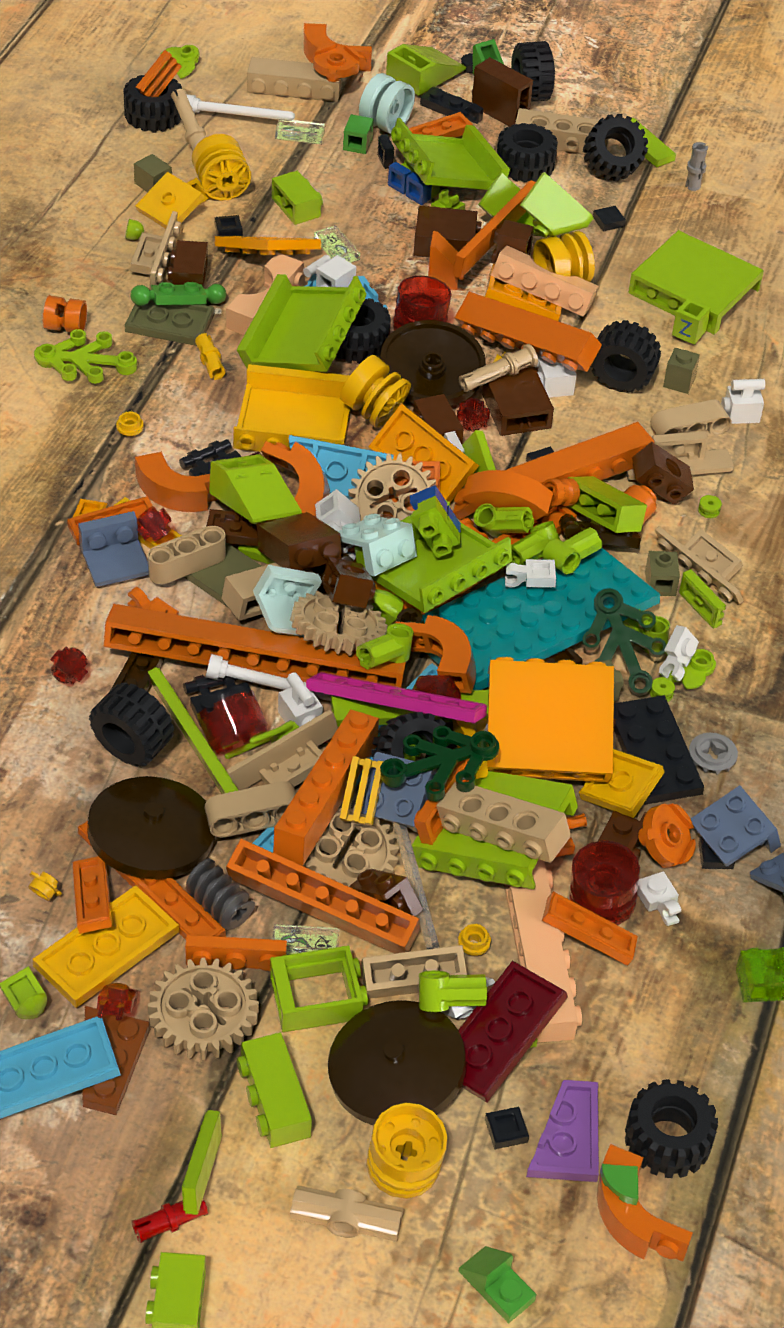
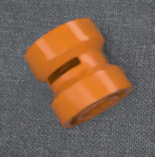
[543,478,580,507]

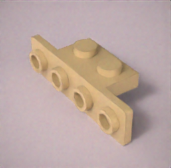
[130,211,181,290]
[626,431,734,480]
[655,526,744,605]
[226,710,338,790]

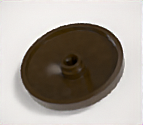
[380,320,486,405]
[87,776,215,879]
[328,1000,466,1125]

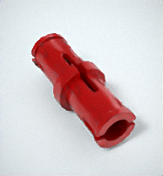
[132,1200,208,1243]

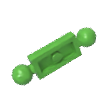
[130,282,227,306]

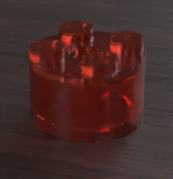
[196,690,268,755]

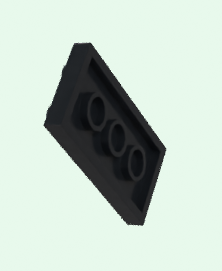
[613,695,704,805]

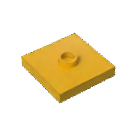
[135,172,204,229]
[579,749,665,818]

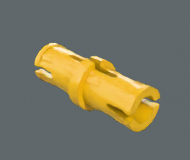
[195,333,226,380]

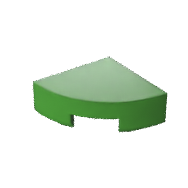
[600,1164,639,1205]

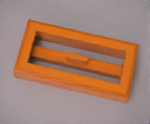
[136,50,182,97]

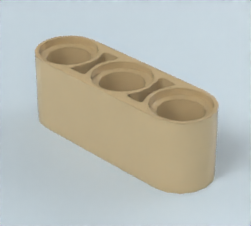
[650,400,732,437]
[147,526,226,584]
[204,781,296,838]

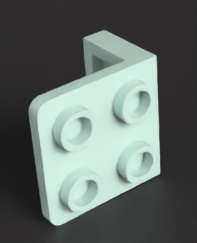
[338,514,417,576]
[253,565,322,637]

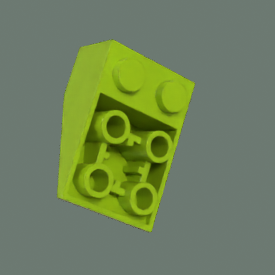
[386,44,466,96]
[209,454,302,524]

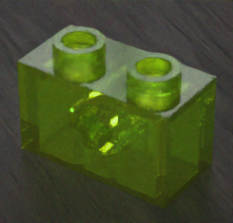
[736,947,784,1002]

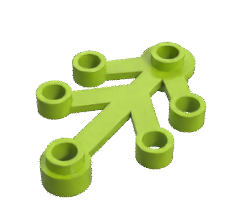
[34,329,137,384]

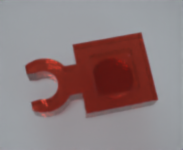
[97,983,138,1021]

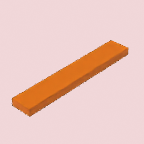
[453,180,536,278]
[78,821,226,940]

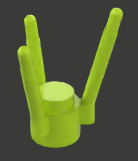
[225,720,299,759]

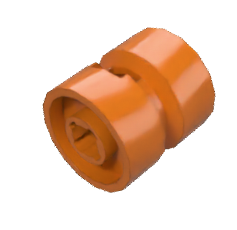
[43,295,87,332]

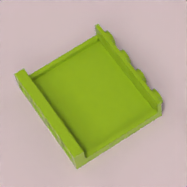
[391,118,510,190]
[628,230,764,335]
[237,274,367,372]
[355,500,512,613]
[411,771,578,890]

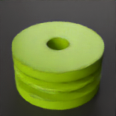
[698,495,722,518]
[650,677,675,702]

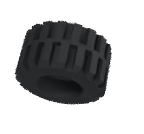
[511,41,555,102]
[123,75,182,132]
[583,114,648,181]
[497,123,558,182]
[336,298,391,363]
[590,320,661,393]
[89,683,174,767]
[371,712,457,769]
[625,1079,718,1178]

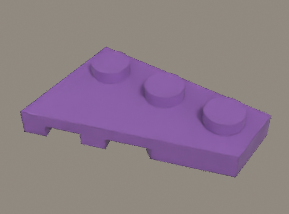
[526,1080,599,1182]

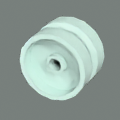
[359,73,415,134]

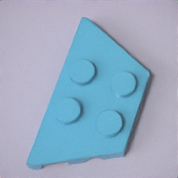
[289,435,394,500]

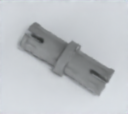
[686,142,708,191]

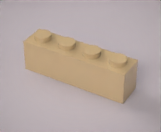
[247,57,342,102]

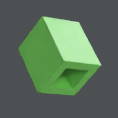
[343,114,374,154]

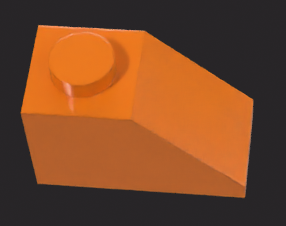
[427,231,464,290]

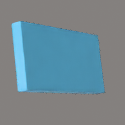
[0,1015,121,1119]

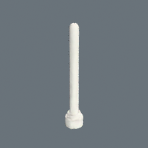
[186,94,295,121]
[206,654,334,701]

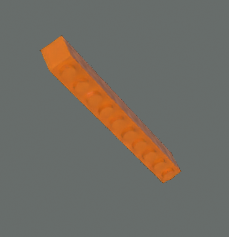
[104,604,406,688]

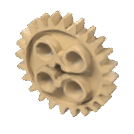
[348,453,436,521]
[290,591,388,655]
[304,803,399,887]
[148,958,259,1060]

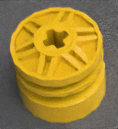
[191,134,251,201]
[533,231,595,282]
[340,355,411,428]
[366,1103,447,1199]

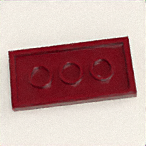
[458,960,568,1103]

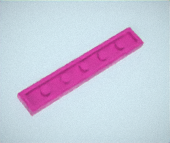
[306,672,487,723]

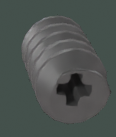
[185,858,255,930]

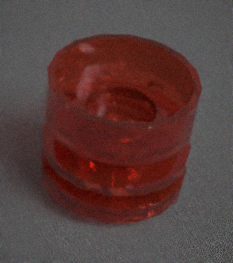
[392,275,452,331]
[569,840,640,925]

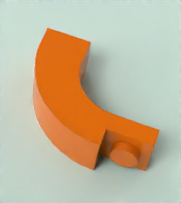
[303,23,372,71]
[261,441,330,518]
[135,451,218,512]
[453,470,553,521]
[396,615,476,694]
[597,1144,693,1262]

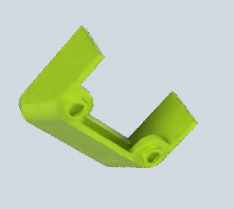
[478,172,594,238]

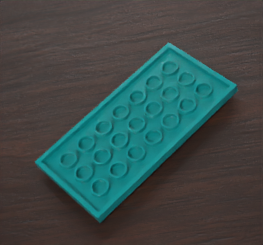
[422,548,660,690]

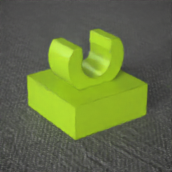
[431,189,465,210]

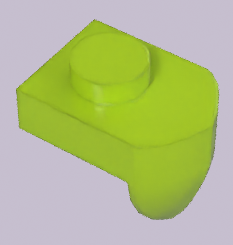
[372,589,404,627]
[0,966,47,1019]

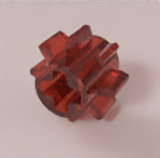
[457,398,490,432]
[137,506,172,542]
[50,647,88,684]

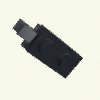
[420,87,483,124]

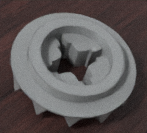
[689,733,738,775]

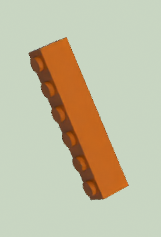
[454,291,602,372]
[504,422,655,484]
[273,709,379,865]
[226,839,420,954]

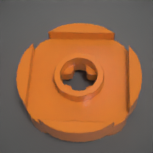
[313,44,359,82]
[638,803,696,868]

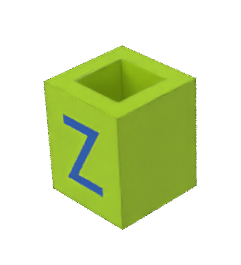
[672,298,711,345]

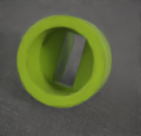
[125,219,144,240]

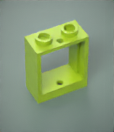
[270,945,368,1033]

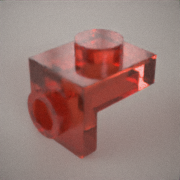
[412,675,461,699]

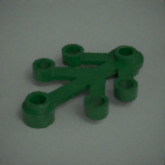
[582,588,666,696]
[380,726,500,801]

